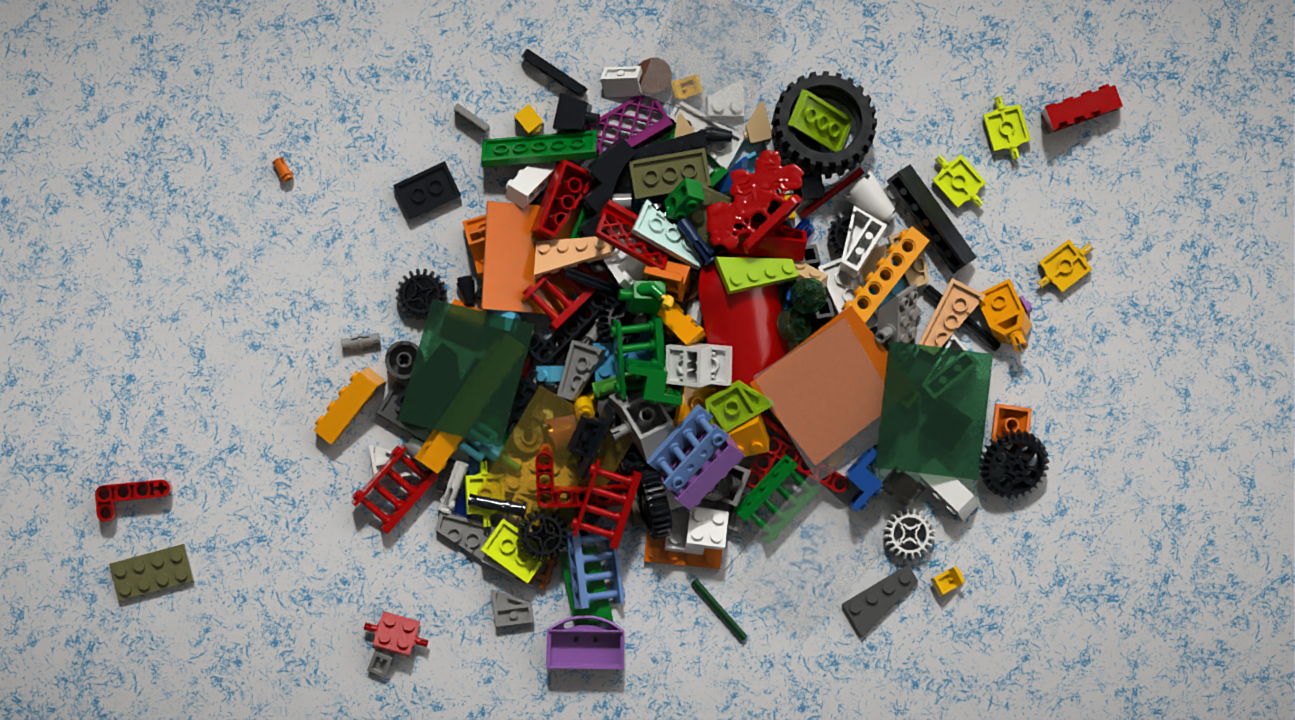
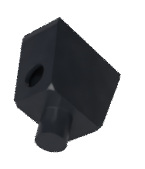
[553,93,600,132]

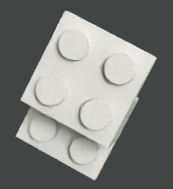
[603,229,649,290]
[666,343,732,387]
[664,507,729,555]

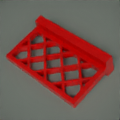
[594,199,669,270]

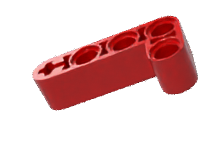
[95,480,173,522]

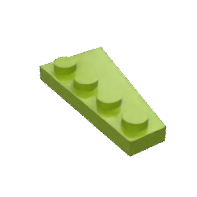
[714,257,799,294]

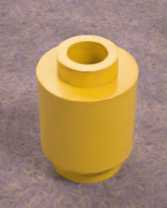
[574,396,595,420]

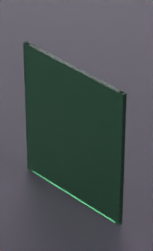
[398,299,535,447]
[875,340,993,481]

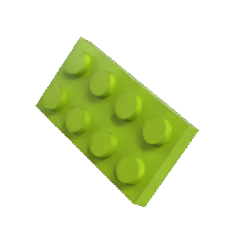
[788,89,854,152]

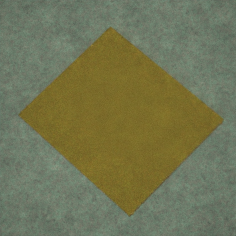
[477,386,633,542]

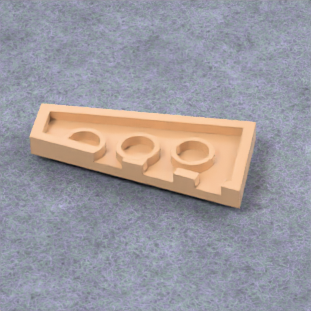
[534,237,612,279]
[917,278,986,355]

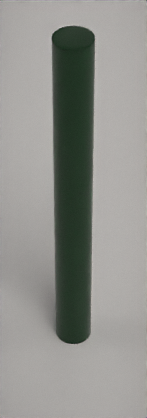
[691,578,747,641]

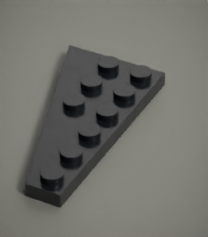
[598,130,709,201]

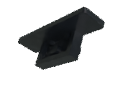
[566,403,616,479]

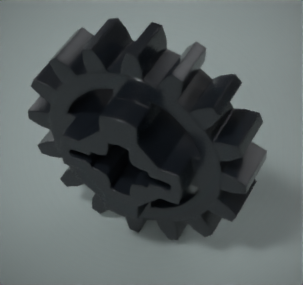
[620,444,653,475]

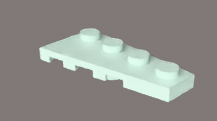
[631,199,702,270]

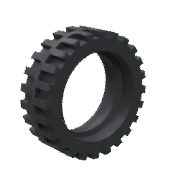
[771,71,877,179]

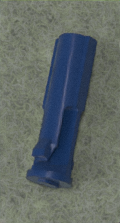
[677,218,717,268]

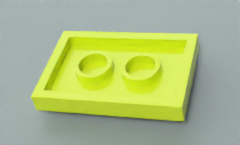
[480,519,548,584]

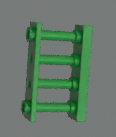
[610,314,667,399]
[733,454,821,544]

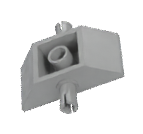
[875,283,922,366]
[608,389,677,463]

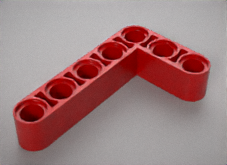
[746,437,849,493]
[535,449,628,508]

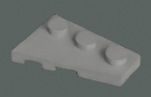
[557,340,607,401]
[435,511,496,560]

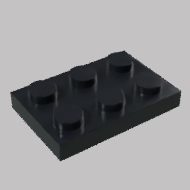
[393,161,461,220]

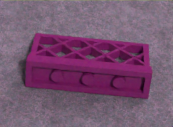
[587,93,674,154]

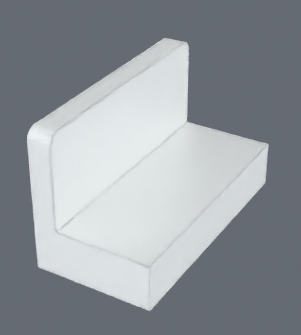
[600,66,642,97]

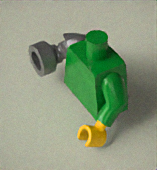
[618,281,674,333]

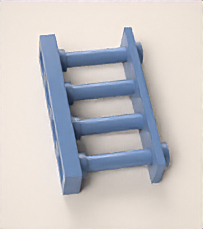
[646,404,729,493]
[565,526,625,609]

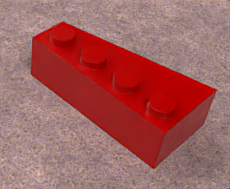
[1041,84,1123,134]
[530,160,594,240]
[726,217,807,261]

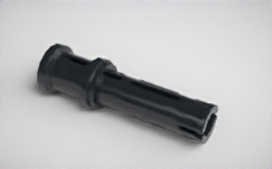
[468,493,528,519]

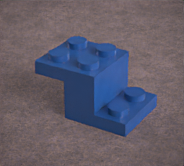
[845,445,883,512]

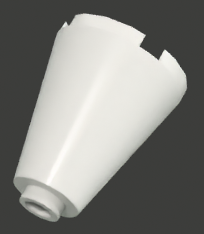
[842,170,895,222]

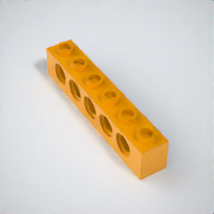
[841,226,930,323]

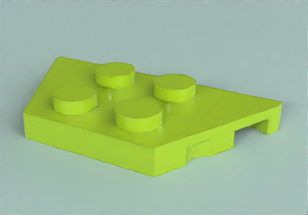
[705,380,774,432]

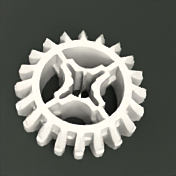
[883,508,935,560]

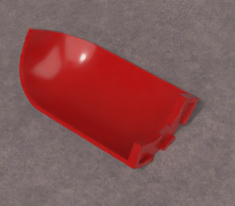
[699,248,789,392]

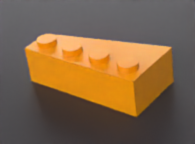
[651,301,707,346]
[313,367,386,445]
[727,413,770,457]

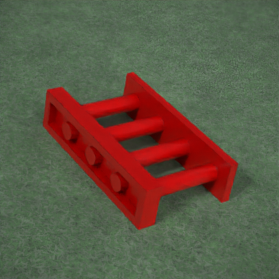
[521,262,610,333]
[351,444,439,534]
[570,459,641,549]

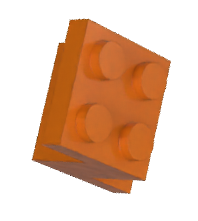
[462,214,486,279]
[643,258,691,302]

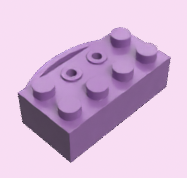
[661,423,744,511]
[546,615,625,669]

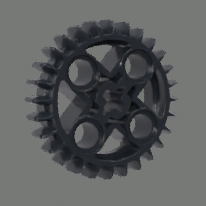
[978,429,1050,499]
[637,468,673,539]

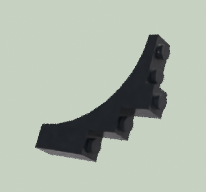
[578,136,636,251]

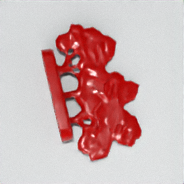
[706,150,804,254]

